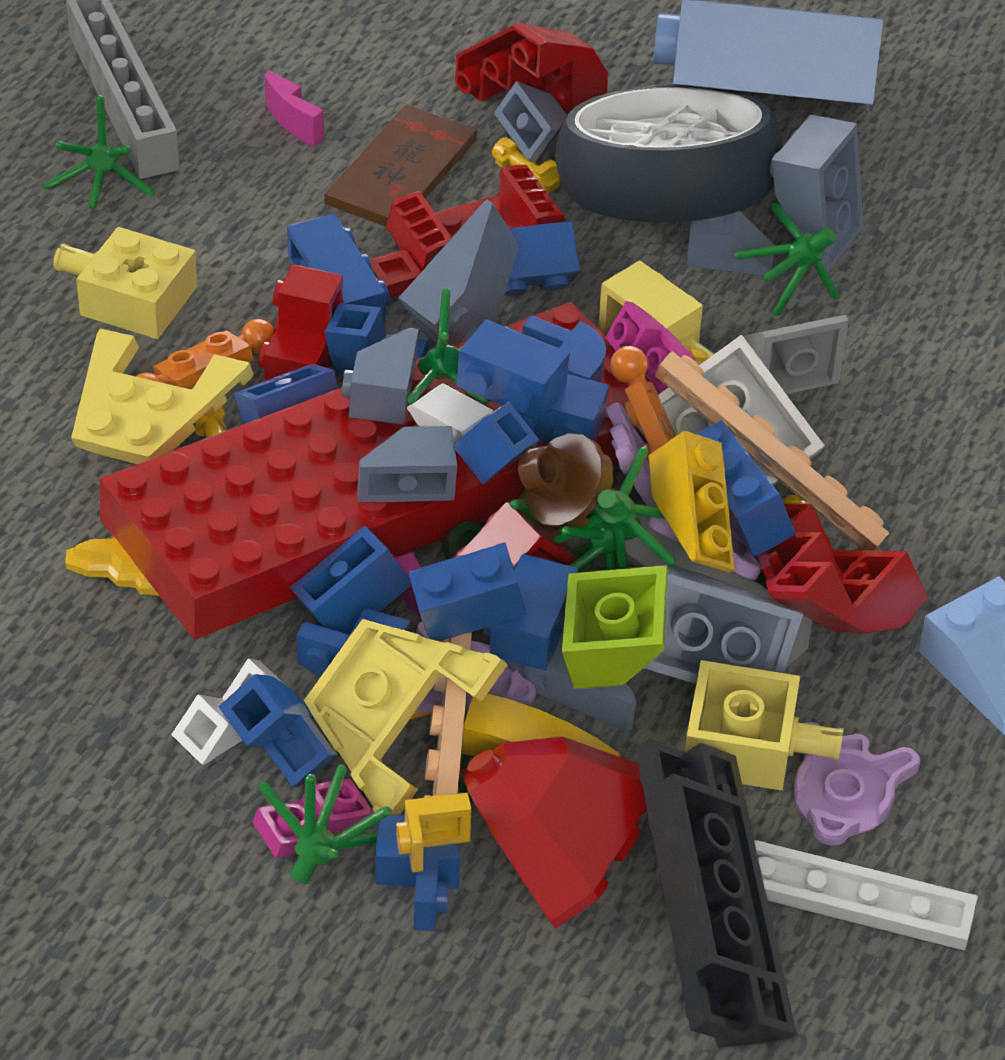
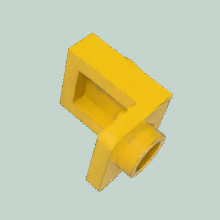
[396,793,471,873]

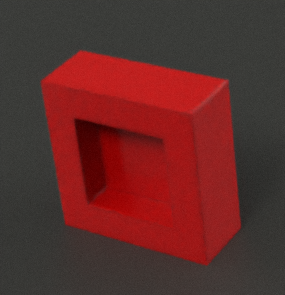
[370,249,421,298]

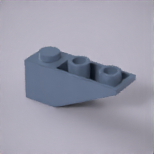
[505,631,636,732]

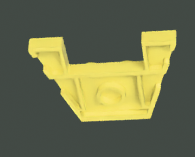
[71,328,254,464]
[304,619,508,815]

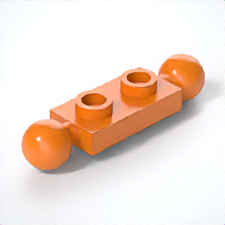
[135,319,274,390]
[610,346,676,460]

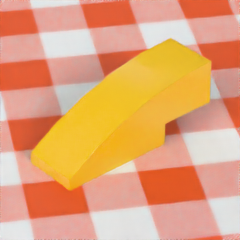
[462,693,620,756]

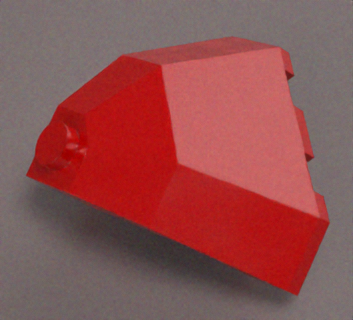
[758,503,928,633]
[461,736,647,929]

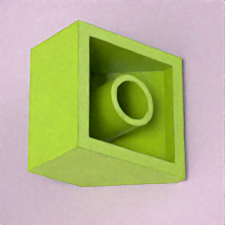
[562,565,668,689]

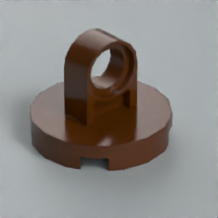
[518,433,613,530]

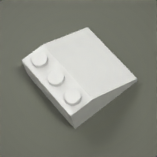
[637,335,825,485]

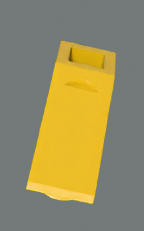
[648,430,735,573]

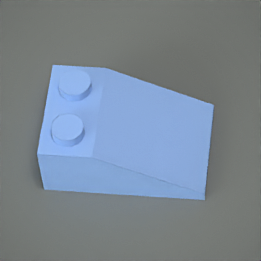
[918,576,1005,735]

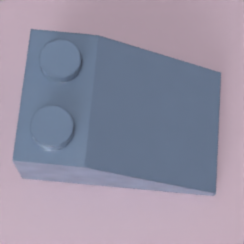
[770,114,864,272]
[399,199,520,346]
[644,561,803,684]

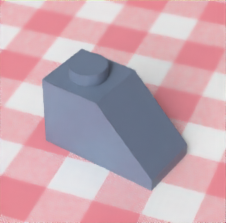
[494,81,567,163]
[687,211,775,275]
[342,328,419,425]
[357,426,457,503]

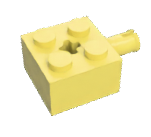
[53,227,198,339]
[598,260,714,377]
[685,660,844,791]

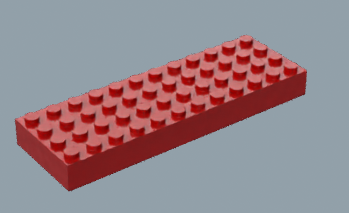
[99,302,660,640]

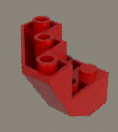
[455,23,609,115]

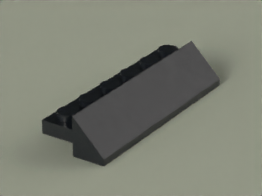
[635,739,797,1048]

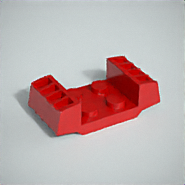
[386,164,565,272]

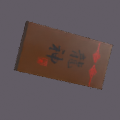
[324,104,477,227]

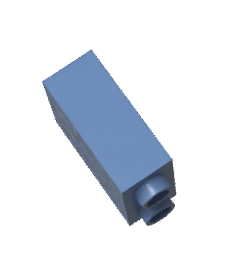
[653,0,883,104]

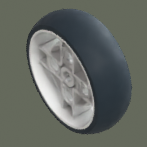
[555,85,783,222]

